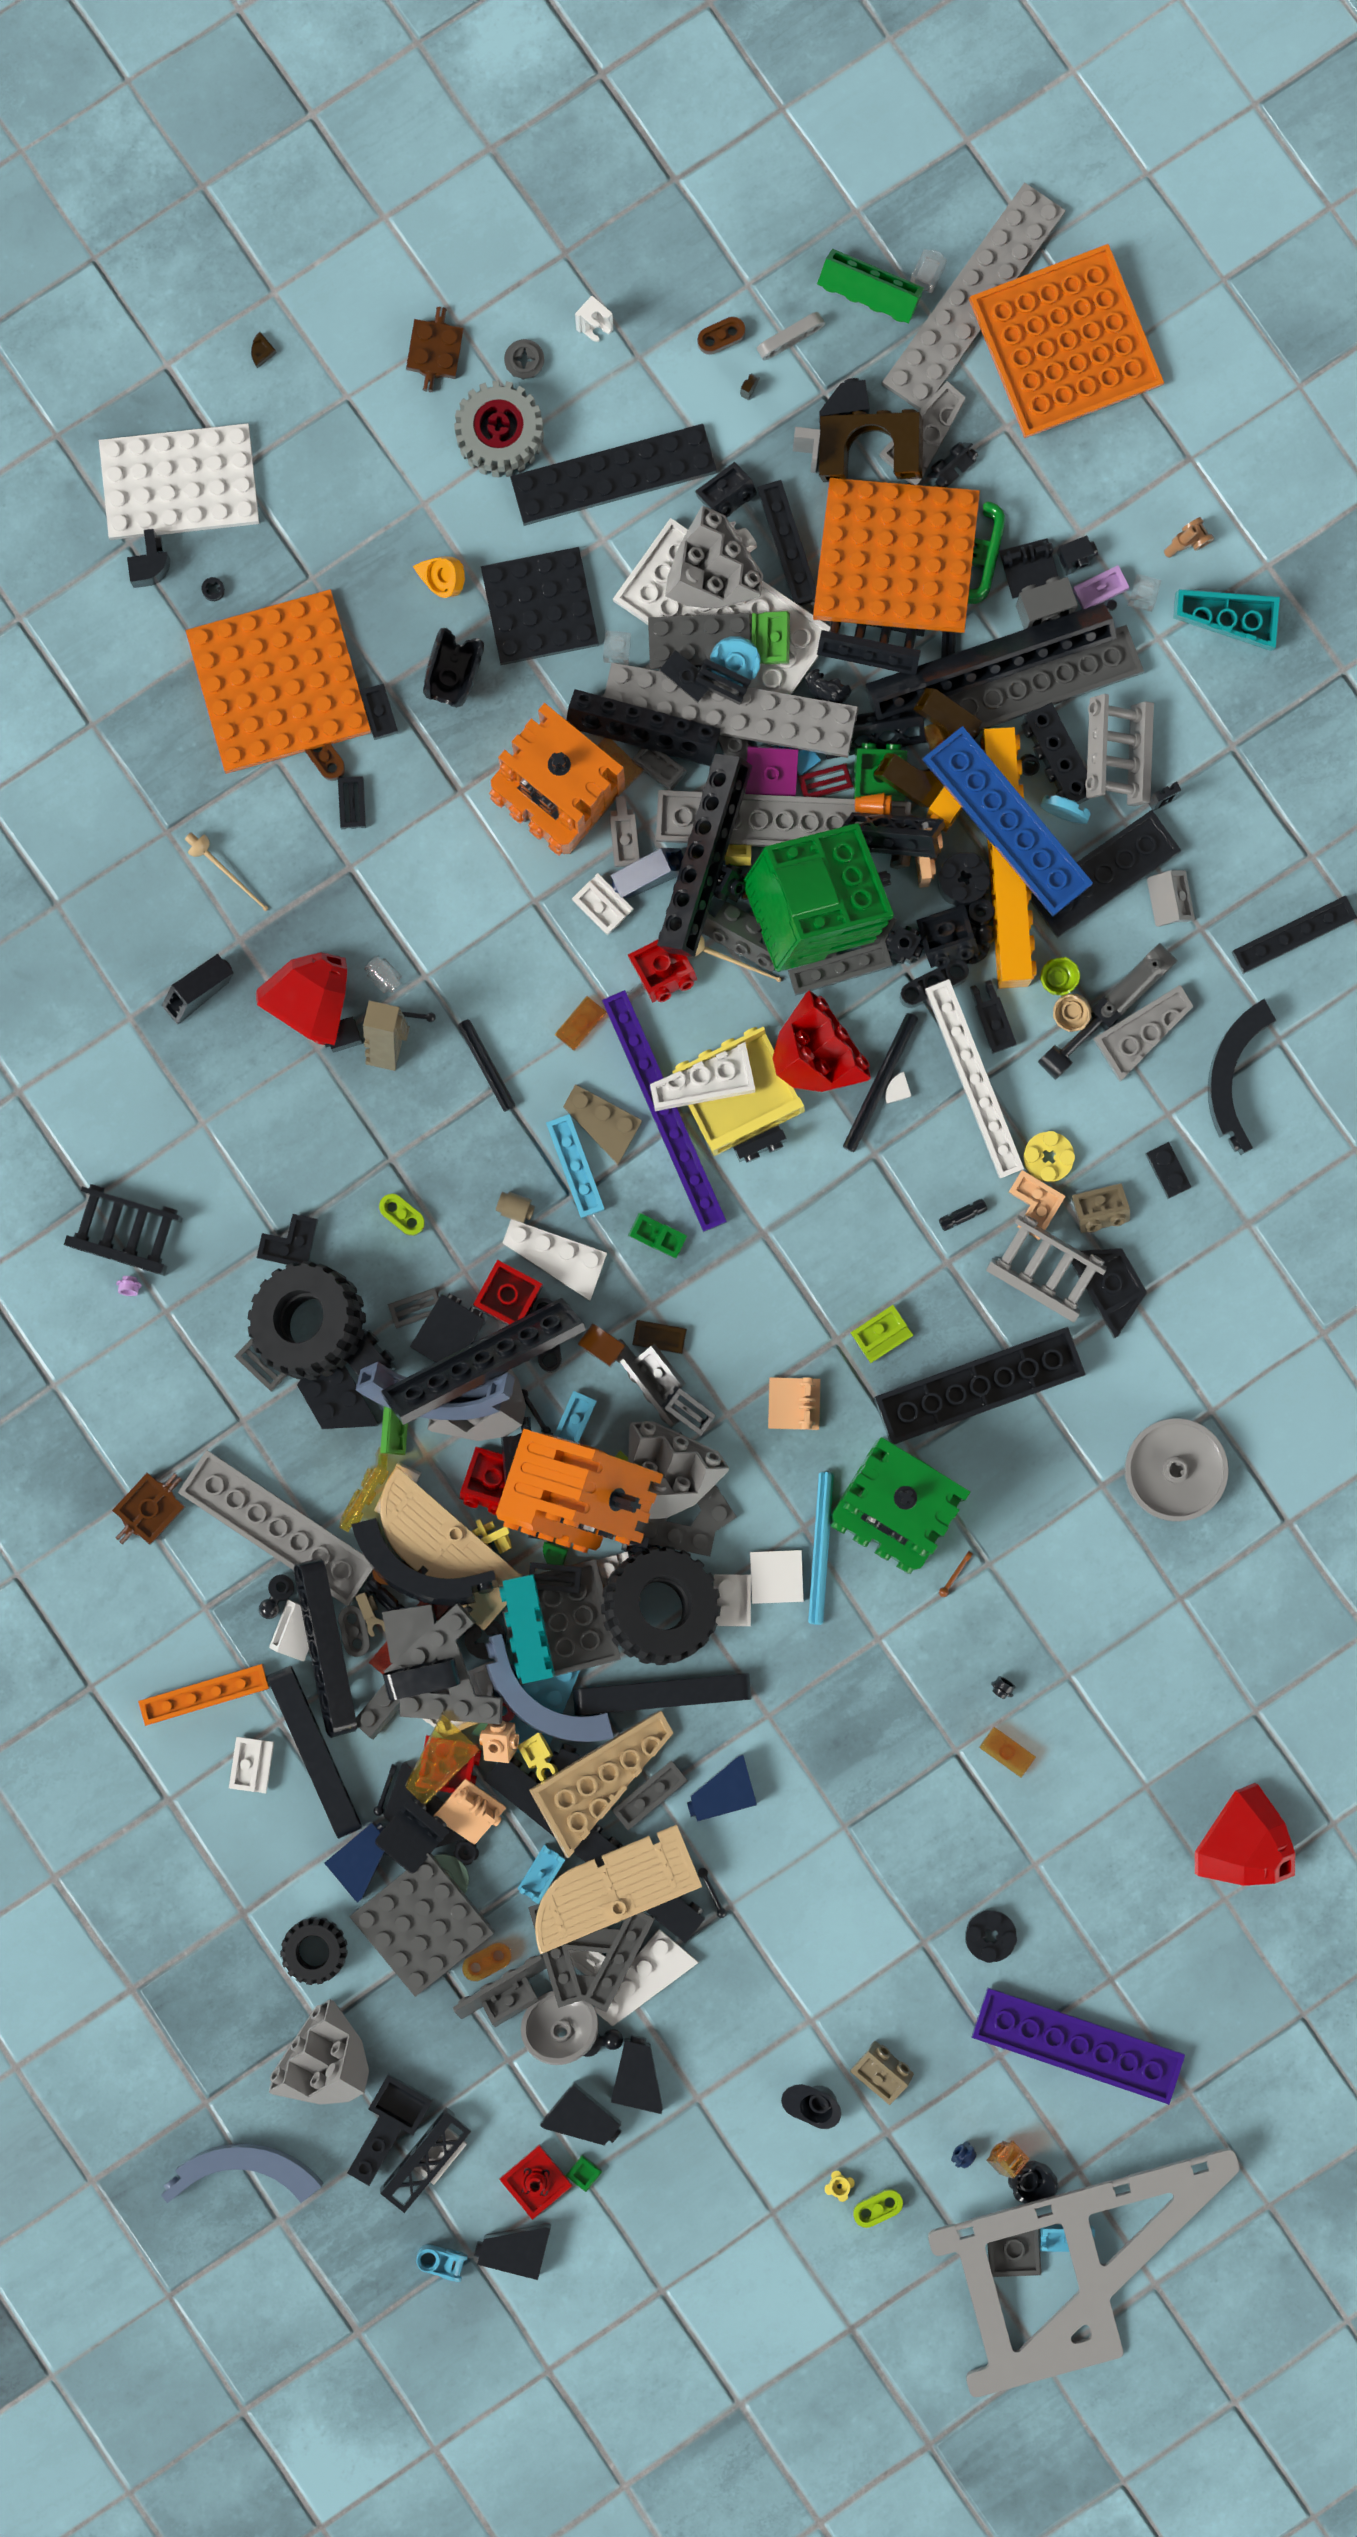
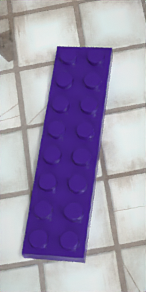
[971,1987,1185,2105]

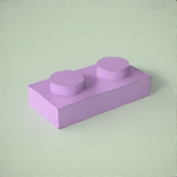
[1072,565,1130,609]

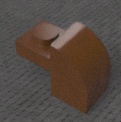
[578,1323,625,1368]

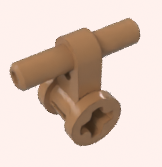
[1164,517,1214,558]

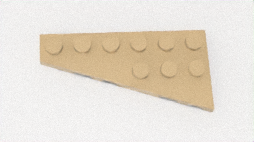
[529,1711,673,1858]

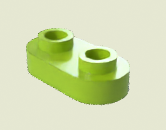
[379,1194,425,1236]
[853,2189,903,2228]

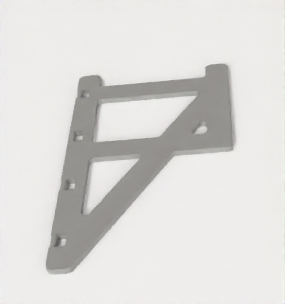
[928,2148,1239,2397]

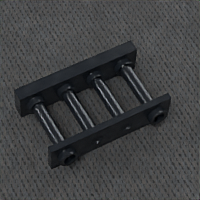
[817,621,925,675]
[64,1184,183,1276]

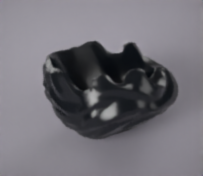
[805,669,852,704]
[1008,2161,1058,2204]

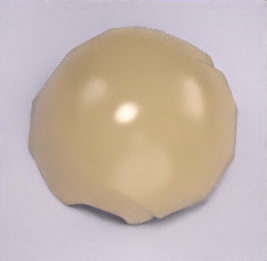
[1053,993,1091,1032]

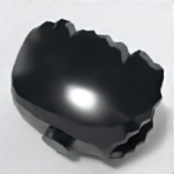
[423,628,484,708]

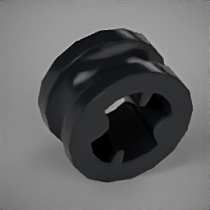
[201,577,225,602]

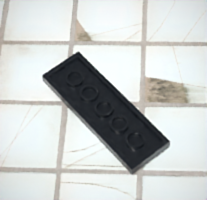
[1030,810,1181,938]

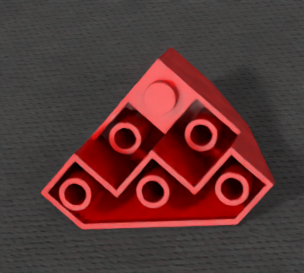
[256,952,348,1045]
[772,990,871,1092]
[1195,1783,1295,1886]

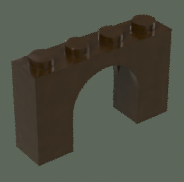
[819,409,923,482]
[874,688,982,808]

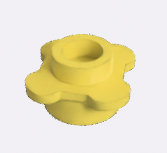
[824,2171,855,2202]

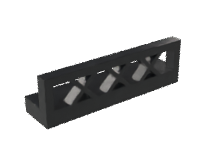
[826,708,926,759]
[842,812,945,858]
[380,2107,471,2213]

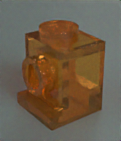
[986,2141,1030,2179]

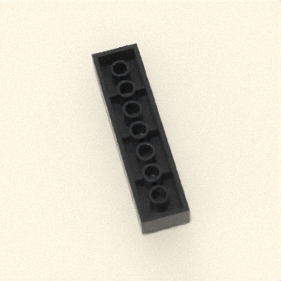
[874,1327,1086,1445]

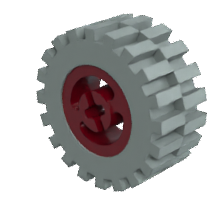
[454,380,544,478]

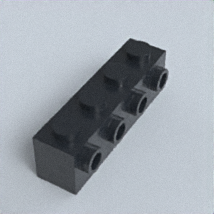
[1021,702,1089,804]

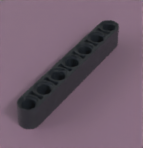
[294,1558,357,1738]
[267,1665,362,1839]
[573,1673,752,1716]

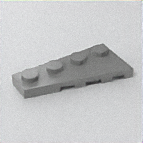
[879,381,966,485]
[1093,985,1193,1082]

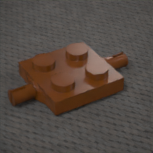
[406,307,464,392]
[112,1472,185,1545]

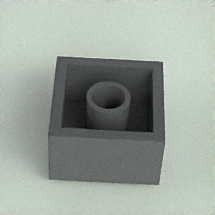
[1015,576,1078,629]

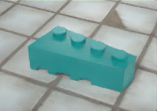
[1173,589,1280,651]
[499,1574,555,1684]

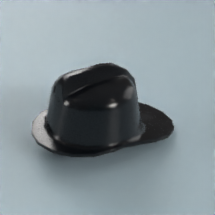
[781,2084,842,2129]

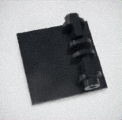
[999,538,1058,599]

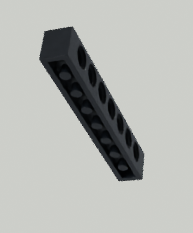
[657,754,752,957]

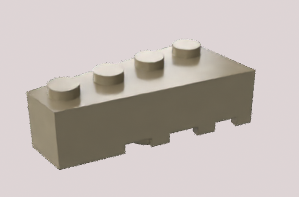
[363,1000,410,1071]

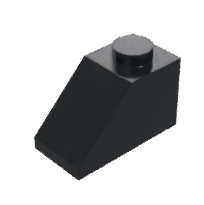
[818,378,870,423]

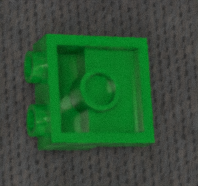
[854,743,908,802]

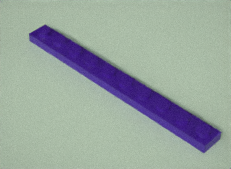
[602,990,727,1233]

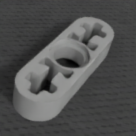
[757,312,825,360]

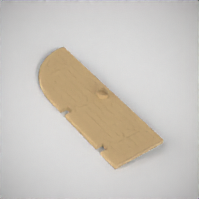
[380,1466,523,1630]
[535,1824,702,1954]

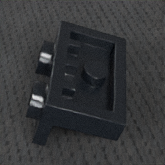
[695,462,757,517]

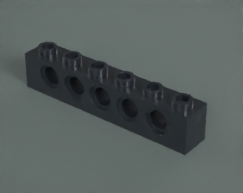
[566,689,721,766]

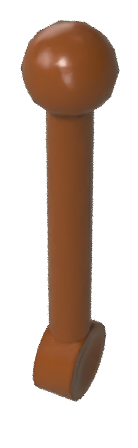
[939,1551,973,1597]

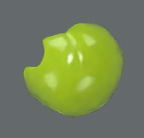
[1040,957,1080,996]

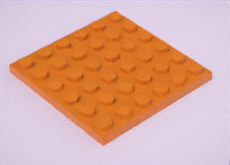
[969,244,1164,438]
[813,478,980,633]
[185,589,371,774]

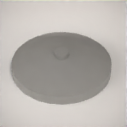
[1124,1419,1228,1521]

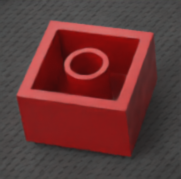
[473,1260,543,1325]

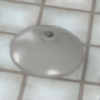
[521,1991,598,2065]

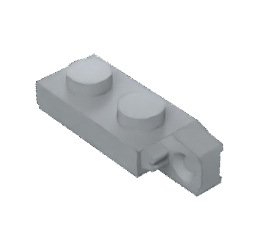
[610,796,639,868]

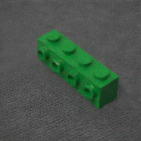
[817,248,924,324]

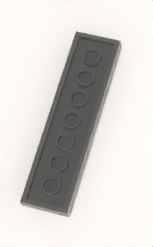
[948,625,1144,731]

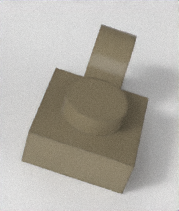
[355,1592,385,1637]

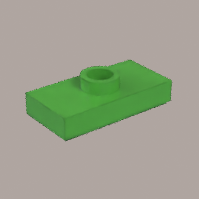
[380,1406,408,1455]

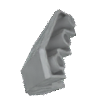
[665,506,763,609]
[427,1369,526,1441]
[628,1421,729,1519]
[269,1999,369,2104]

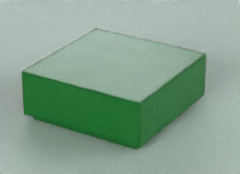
[566,2154,602,2192]

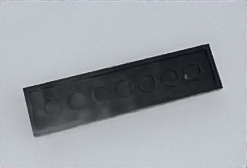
[510,424,717,526]
[381,1298,586,1425]

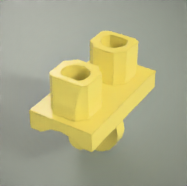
[471,1519,512,1554]

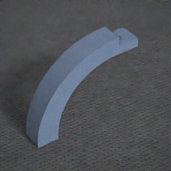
[356,1362,515,1420]
[485,1634,614,1742]
[161,2143,323,2203]

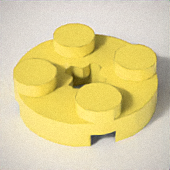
[1023,1131,1075,1182]

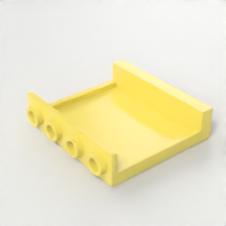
[672,1027,805,1156]

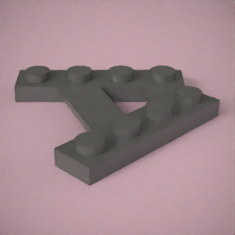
[788,917,897,996]
[613,1432,737,1557]
[384,1603,503,1724]
[528,1904,655,2012]

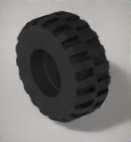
[247,1261,366,1380]
[601,1546,721,1665]

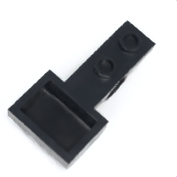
[347,2074,433,2186]

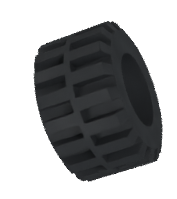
[280,1917,348,1985]

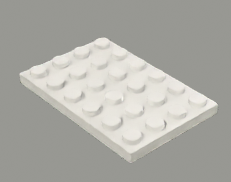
[99,424,260,540]

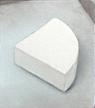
[885,1072,911,1104]

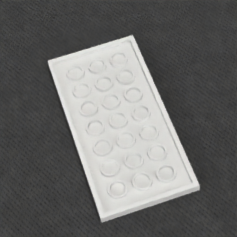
[613,518,830,695]

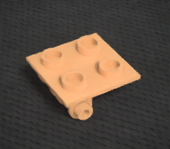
[768,1377,821,1430]
[434,1779,506,1845]

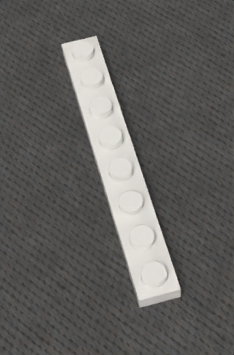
[925,979,1024,1178]

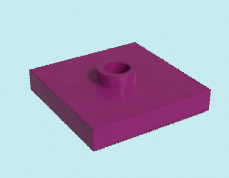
[745,746,798,796]

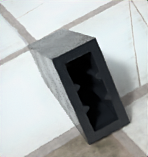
[162,954,234,1025]
[611,2035,663,2114]
[540,2082,622,2146]
[474,2223,552,2280]

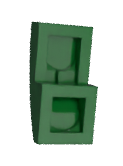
[628,1213,687,1259]

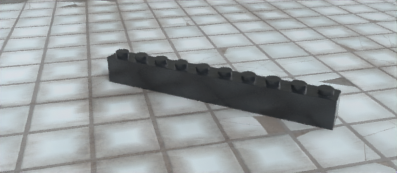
[865,602,1117,720]
[484,1756,705,1944]

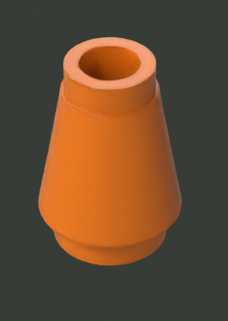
[855,793,892,815]

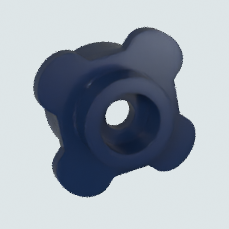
[951,2141,977,2169]

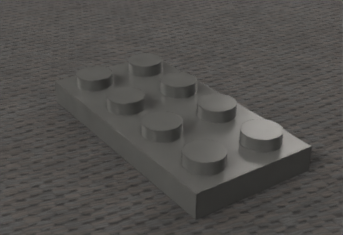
[648,613,750,669]

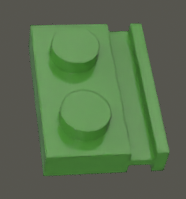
[752,611,790,665]

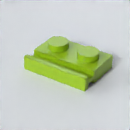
[850,1305,913,1364]

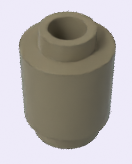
[496,1192,535,1223]

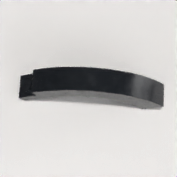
[1208,998,1276,1155]
[351,1518,499,1606]

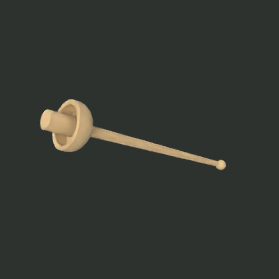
[184,832,268,911]
[695,935,782,982]

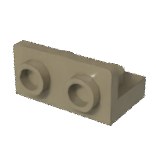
[1072,1183,1130,1233]
[850,2041,914,2105]

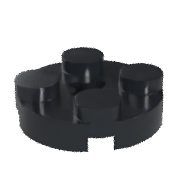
[965,1910,1017,1963]

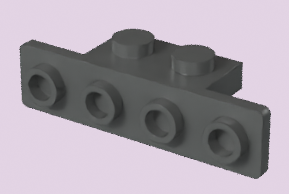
[702,902,775,972]
[616,1339,686,1427]
[453,1954,546,2027]

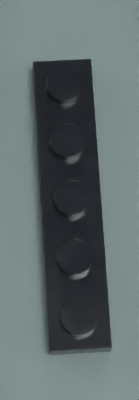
[757,480,816,606]
[1232,895,1357,974]

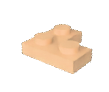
[1008,1170,1066,1240]

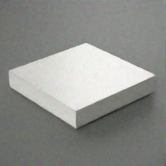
[750,1550,804,1604]

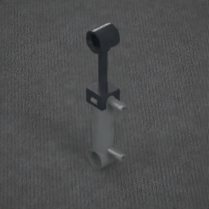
[1038,943,1178,1080]

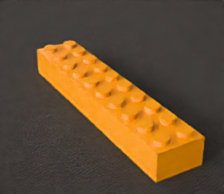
[980,727,1037,989]

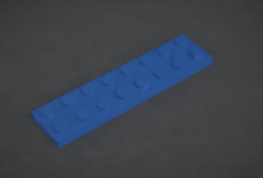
[923,726,1093,916]

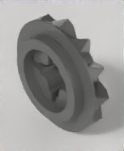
[504,339,544,380]

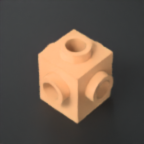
[480,1720,519,1763]

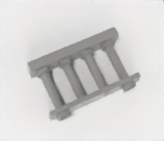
[1085,694,1154,806]
[986,1215,1107,1323]

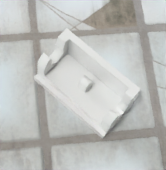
[575,296,613,342]

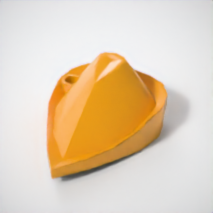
[413,556,465,598]

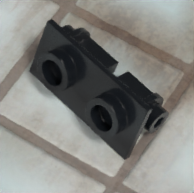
[927,442,978,488]

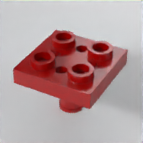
[499,2144,573,2220]

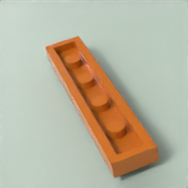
[138,1664,270,1726]

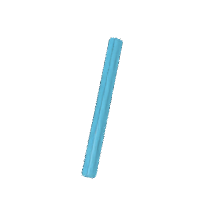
[808,1472,834,1625]

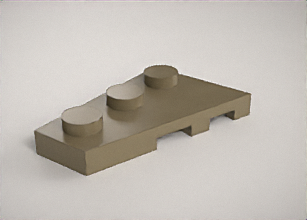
[563,1084,642,1165]

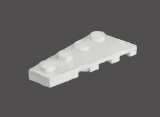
[650,1042,755,1111]
[503,1219,607,1301]
[594,1929,699,2026]

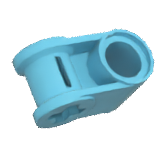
[416,2244,468,2282]

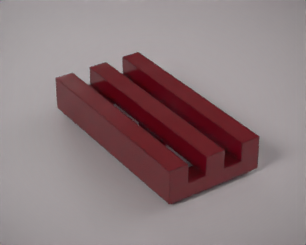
[798,763,853,798]

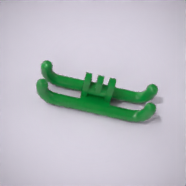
[968,501,1005,604]

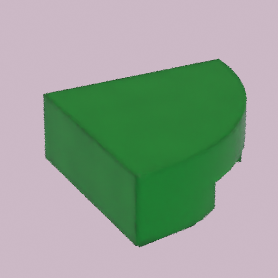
[543,1542,568,1565]

